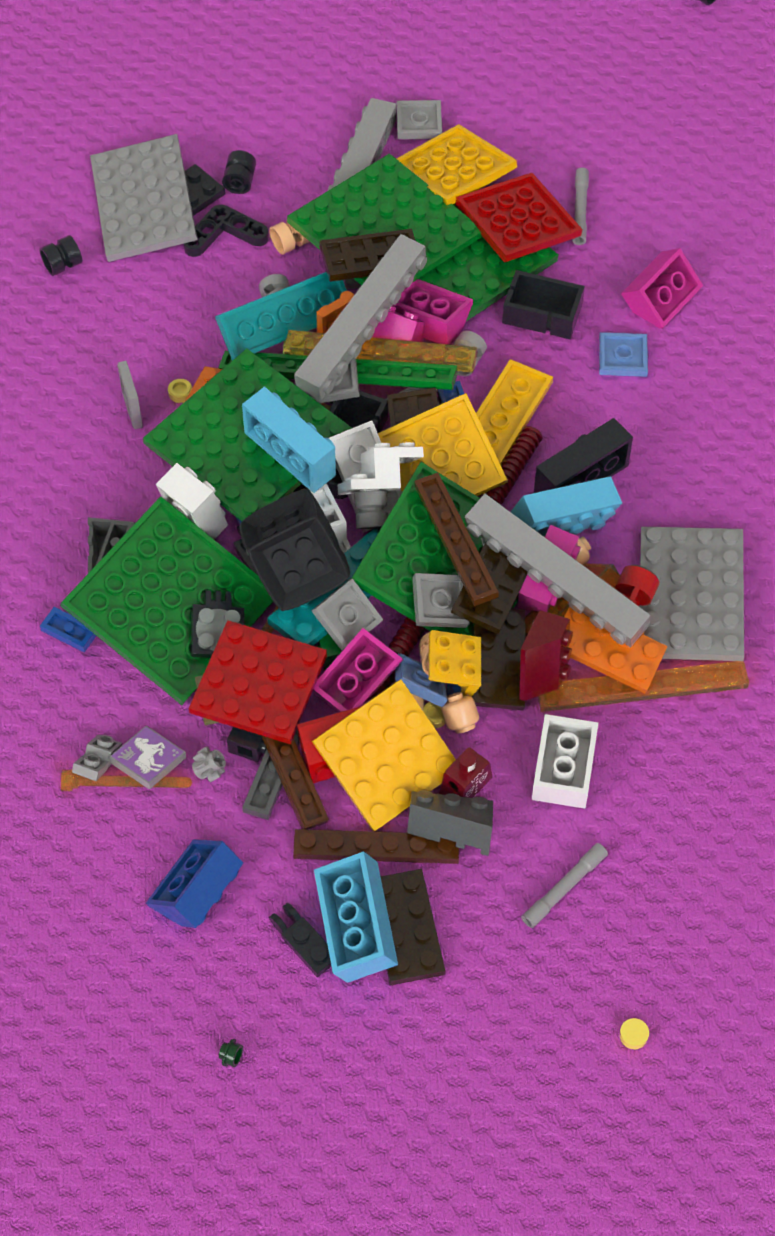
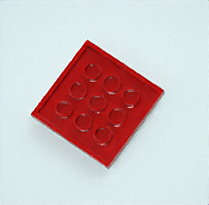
[455,172,583,263]
[189,620,327,744]

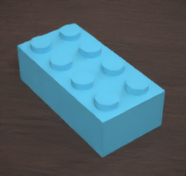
[242,387,336,493]
[511,476,622,537]
[314,851,398,983]

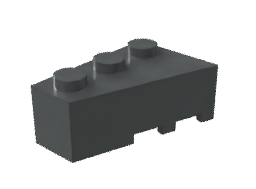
[88,517,135,573]
[407,790,493,856]

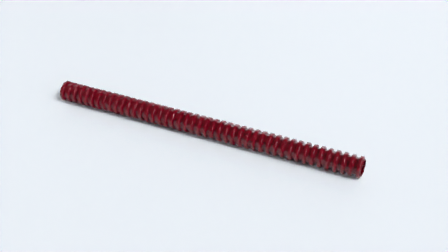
[369,426,543,700]

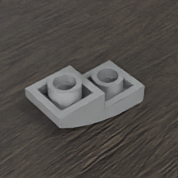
[72,734,122,781]

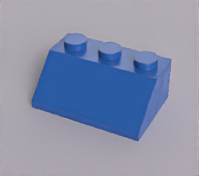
[146,839,243,928]

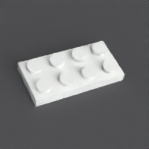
[329,421,402,533]

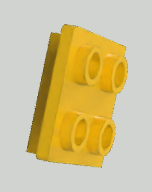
[428,630,481,697]

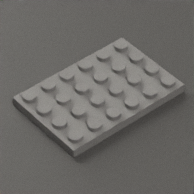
[90,134,198,262]
[639,527,744,661]

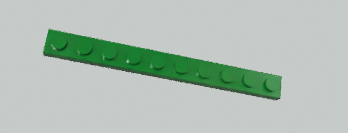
[218,350,458,390]

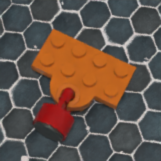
[564,565,667,694]

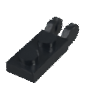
[269,902,331,978]

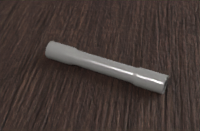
[572,168,589,245]
[521,843,608,928]

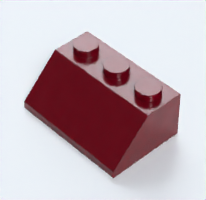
[519,610,573,701]

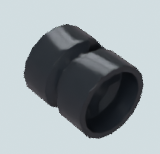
[222,150,256,194]
[39,235,83,276]

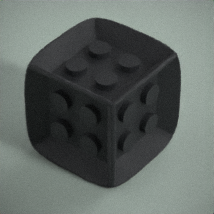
[240,489,350,611]

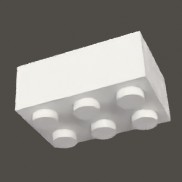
[156,463,228,539]
[532,714,598,809]

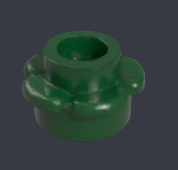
[219,1039,243,1067]

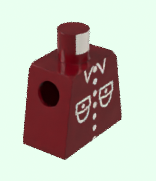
[439,747,492,798]

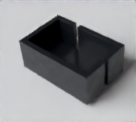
[502,270,585,340]
[329,391,388,433]

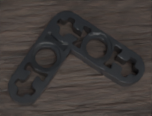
[184,205,269,257]

